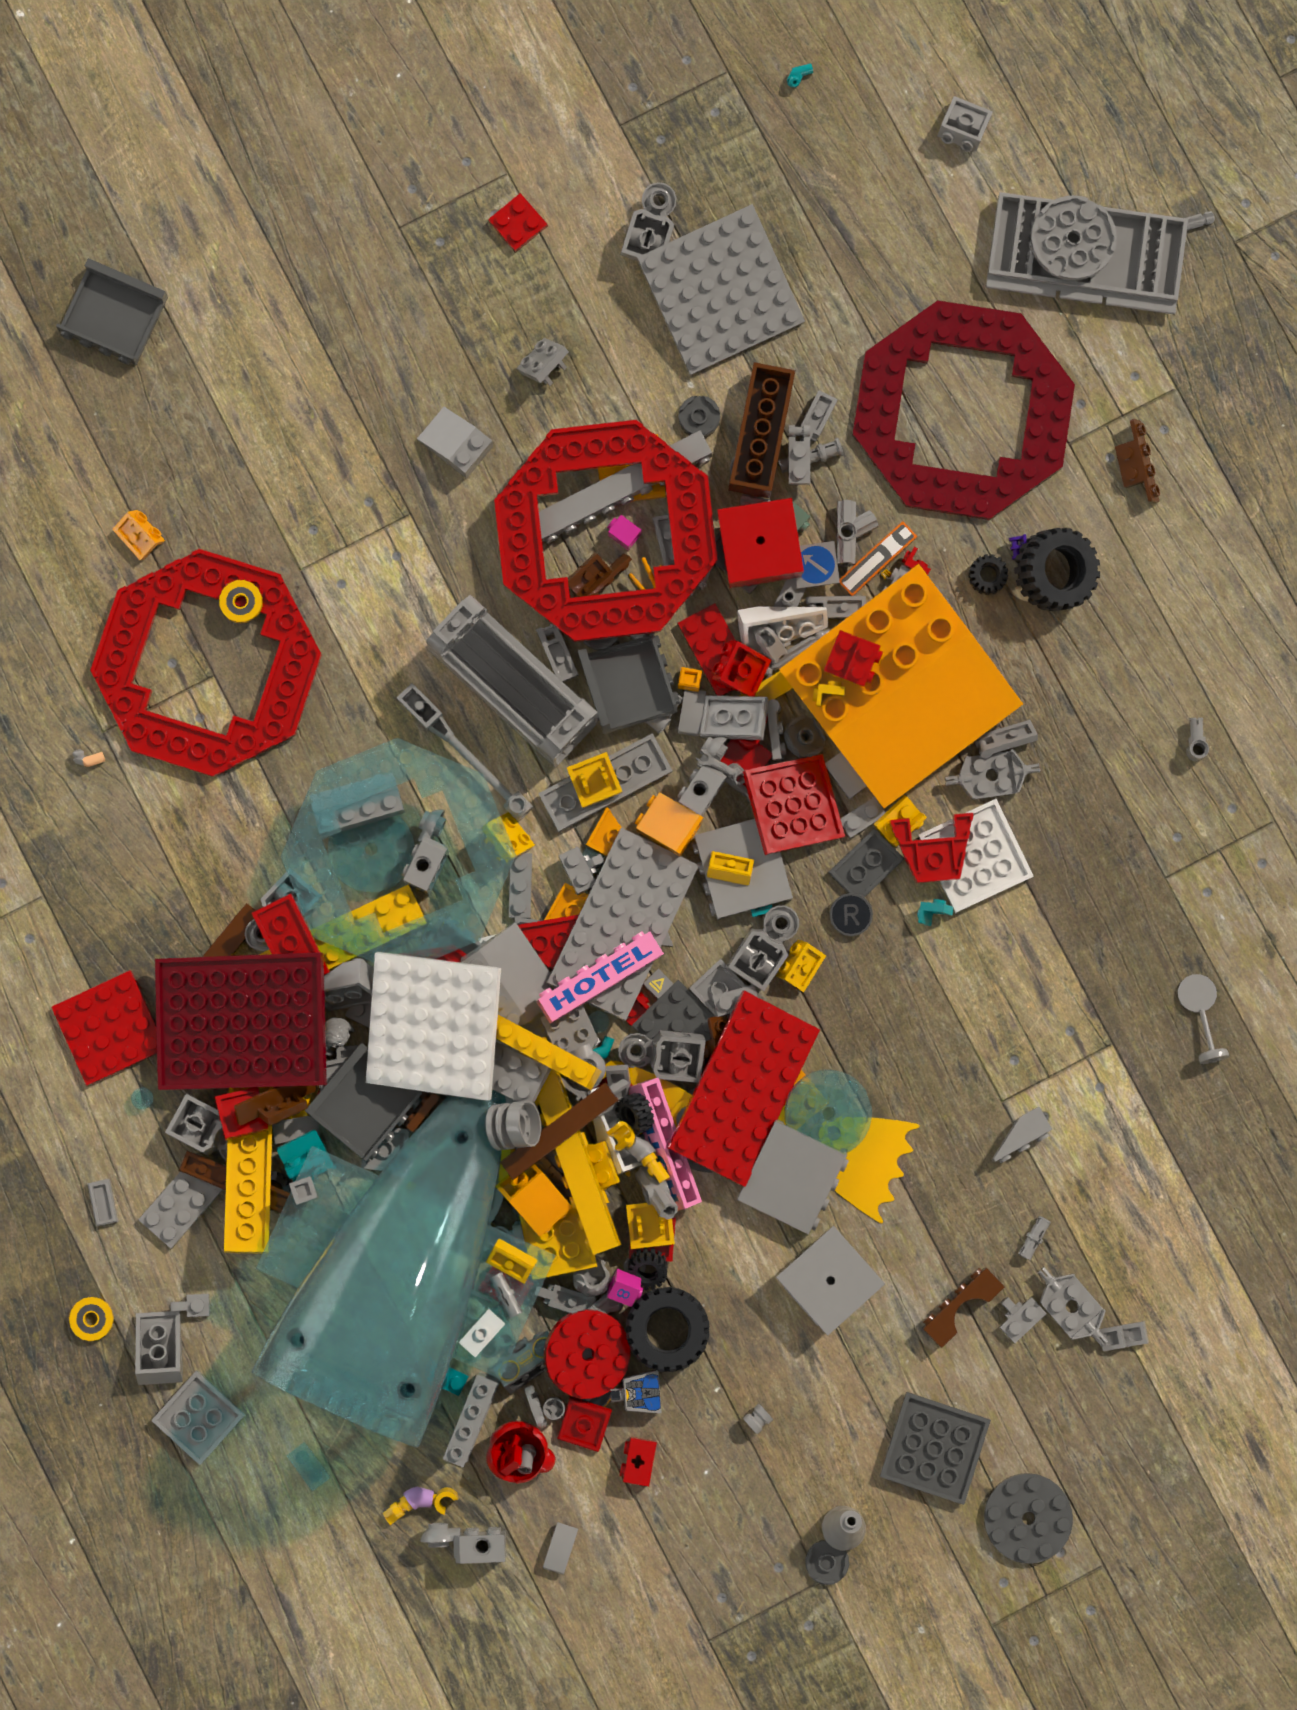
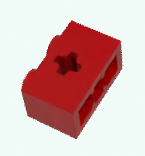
[619,1436,657,1487]

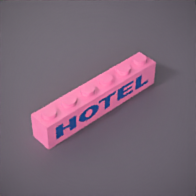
[537,931,664,1024]
[629,1078,702,1210]

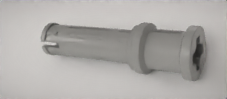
[778,438,844,473]

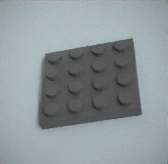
[880,1392,991,1505]

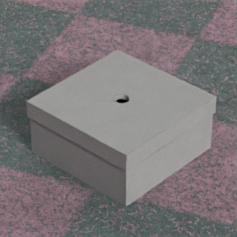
[776,1226,885,1336]

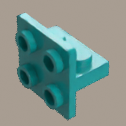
[277,1129,334,1182]

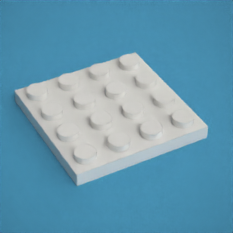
[918,799,1034,913]

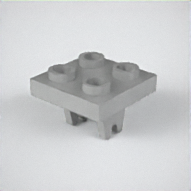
[516,338,569,386]

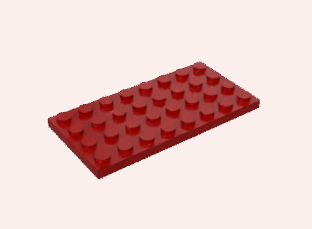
[667,990,820,1187]

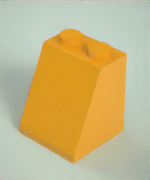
[635,792,703,857]
[495,1164,573,1237]

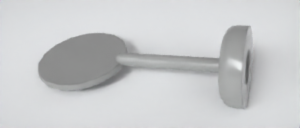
[1178,974,1230,1064]

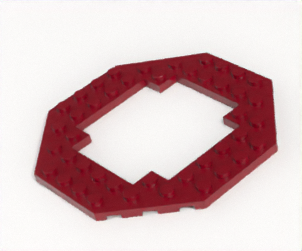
[852,300,1075,520]

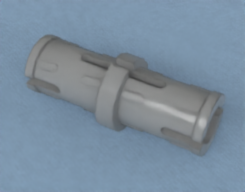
[1018,1216,1051,1261]
[490,1272,523,1319]

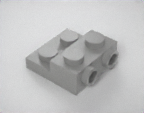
[937,96,993,152]

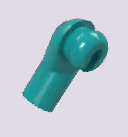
[787,63,813,88]
[592,1036,615,1059]

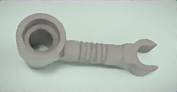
[696,749,745,785]

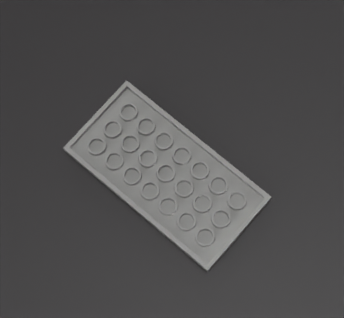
[547,828,698,1021]

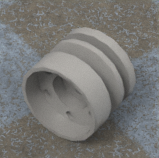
[485,1100,541,1151]

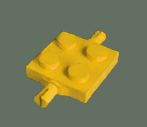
[581,1132,620,1203]

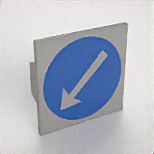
[796,541,840,589]

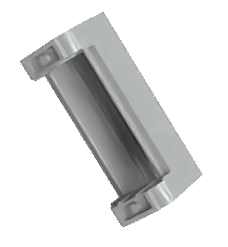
[426,595,599,767]

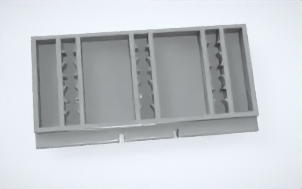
[986,192,1188,315]

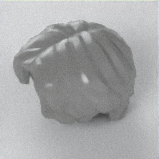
[325,1018,355,1056]

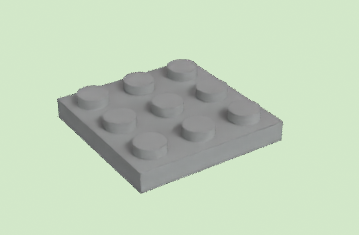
[151,1370,246,1465]

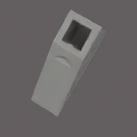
[992,1107,1052,1163]

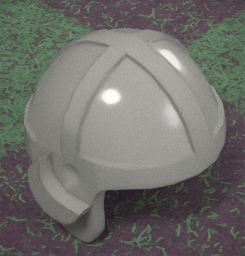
[573,1256,611,1297]

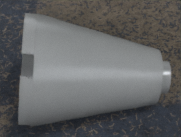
[822,1506,866,1551]

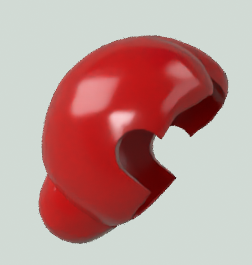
[486,1421,556,1484]

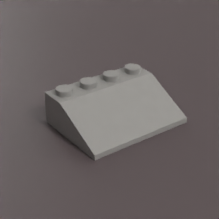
[461,922,556,1026]

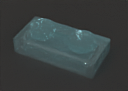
[286,1442,331,1491]

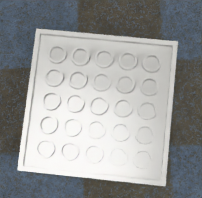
[366,952,501,1101]

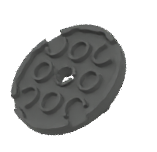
[984,1473,1073,1564]

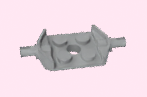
[945,749,1040,800]
[1037,1267,1108,1347]

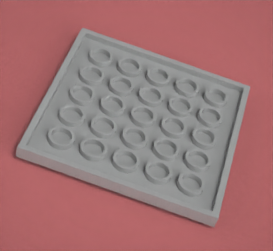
[637,204,805,375]

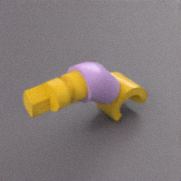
[383,1486,459,1525]

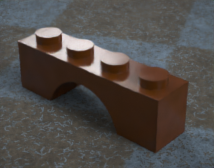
[922,1267,1005,1348]

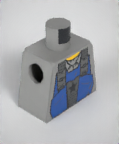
[610,1370,662,1413]

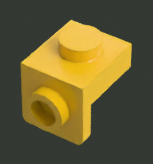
[813,681,845,707]

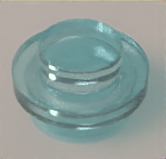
[589,1011,609,1033]
[131,1087,153,1109]

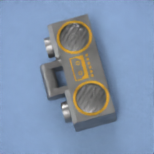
[492,1330,549,1394]

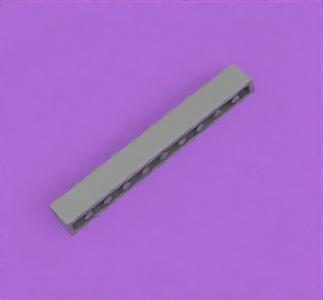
[539,430,712,544]

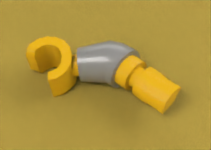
[606,1121,670,1183]

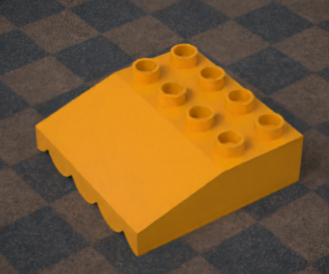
[779,564,1023,809]

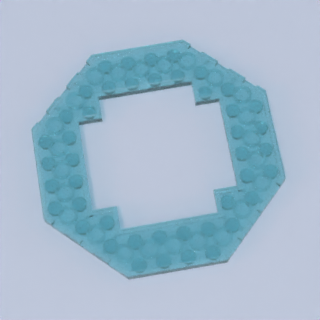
[281,738,516,963]

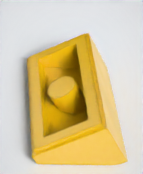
[707,851,754,885]
[486,1239,537,1284]

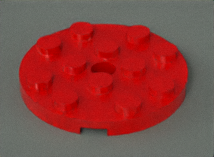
[544,1309,630,1399]

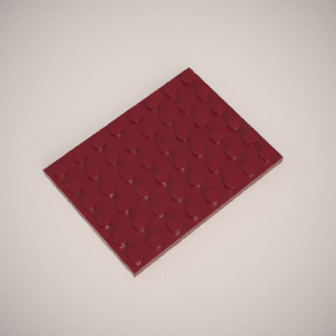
[155,952,327,1090]

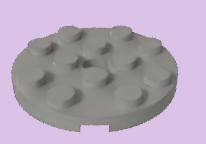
[1031,195,1117,281]

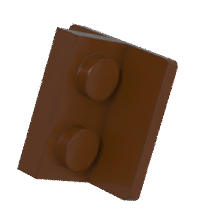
[403,1091,455,1143]

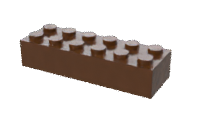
[728,362,796,499]

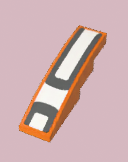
[839,521,918,596]

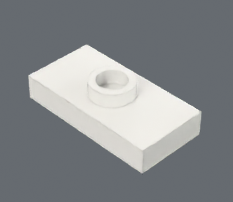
[459,1309,505,1357]

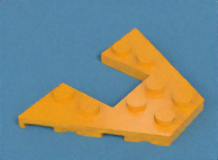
[544,807,622,920]

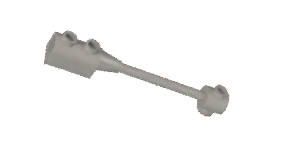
[397,683,534,822]

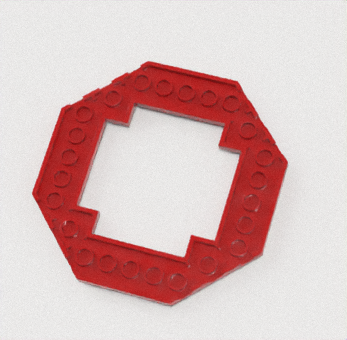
[494,420,717,642]
[90,549,322,777]

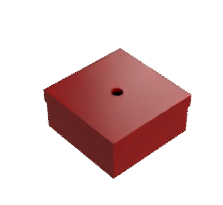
[717,498,804,588]

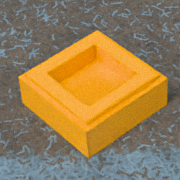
[678,667,702,692]

